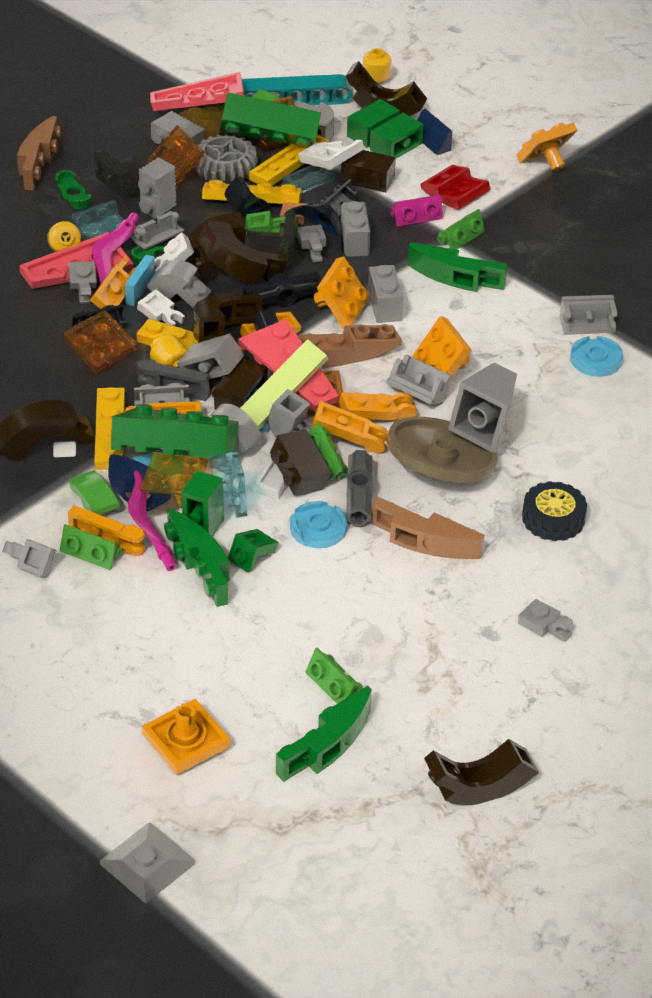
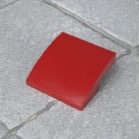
[420,165,490,209]

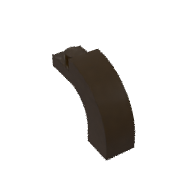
[345,61,427,116]
[188,212,245,282]
[198,220,288,284]
[193,292,262,343]
[0,400,95,461]
[424,739,539,805]

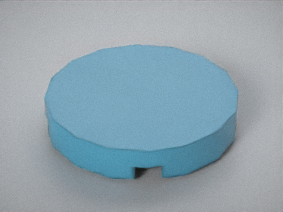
[570,336,623,377]
[290,501,347,548]

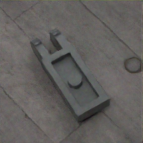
[136,359,210,401]

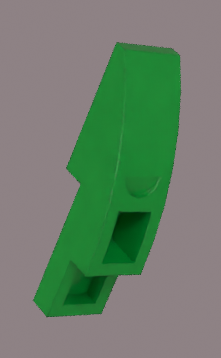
[408,242,508,292]
[164,509,230,607]
[276,685,372,782]

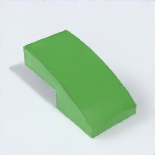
[245,211,299,239]
[69,470,120,515]

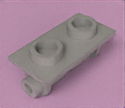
[130,211,184,250]
[134,383,190,405]

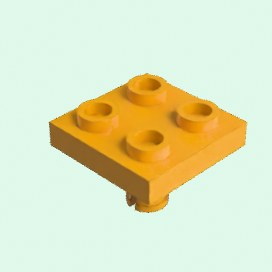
[516,122,578,172]
[314,256,370,329]
[412,316,472,376]
[142,698,231,775]

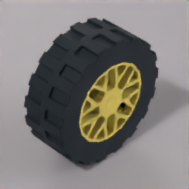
[522,481,587,541]

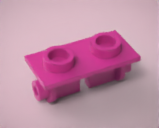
[390,194,443,227]

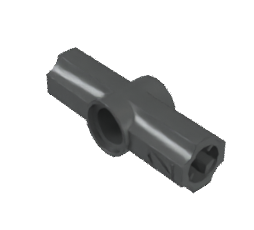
[346,450,373,527]

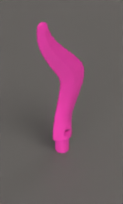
[92,213,139,285]
[128,471,177,571]

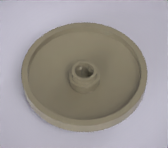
[386,416,498,483]

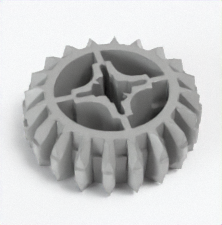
[193,134,258,183]

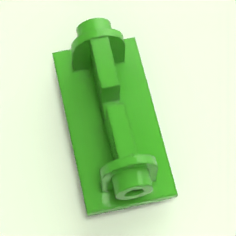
[437,209,485,249]
[308,422,348,485]
[60,524,122,570]
[305,647,363,704]

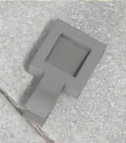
[297,225,326,262]
[68,261,97,304]
[2,539,56,578]
[518,599,573,641]

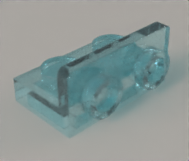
[71,200,124,242]
[210,451,247,518]

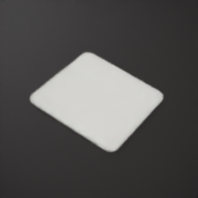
[53,441,76,457]

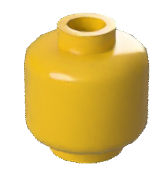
[362,48,392,84]
[47,221,81,252]
[150,334,188,368]

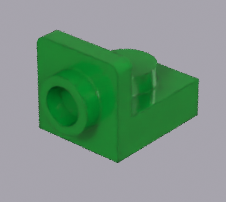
[228,529,279,572]

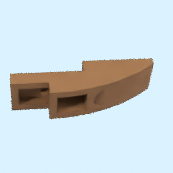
[17,116,62,190]
[296,324,402,367]
[371,497,485,559]

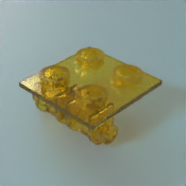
[179,103,224,140]
[140,452,209,508]

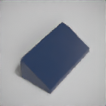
[417,109,453,155]

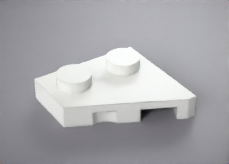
[298,140,365,170]

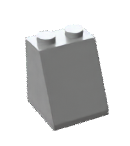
[448,362,517,453]

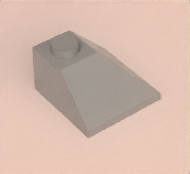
[100,822,195,903]

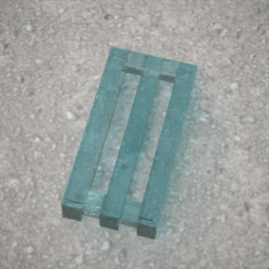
[282,165,335,194]

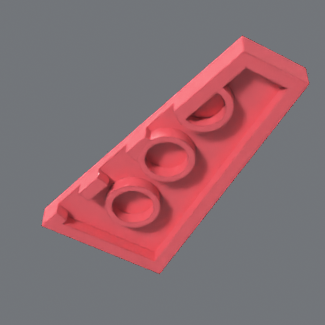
[150,72,245,111]
[20,232,134,289]
[238,319,339,412]

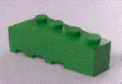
[219,92,321,148]
[111,404,239,460]

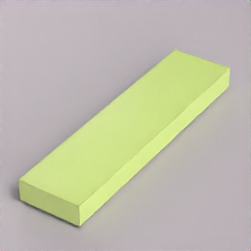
[240,339,328,430]

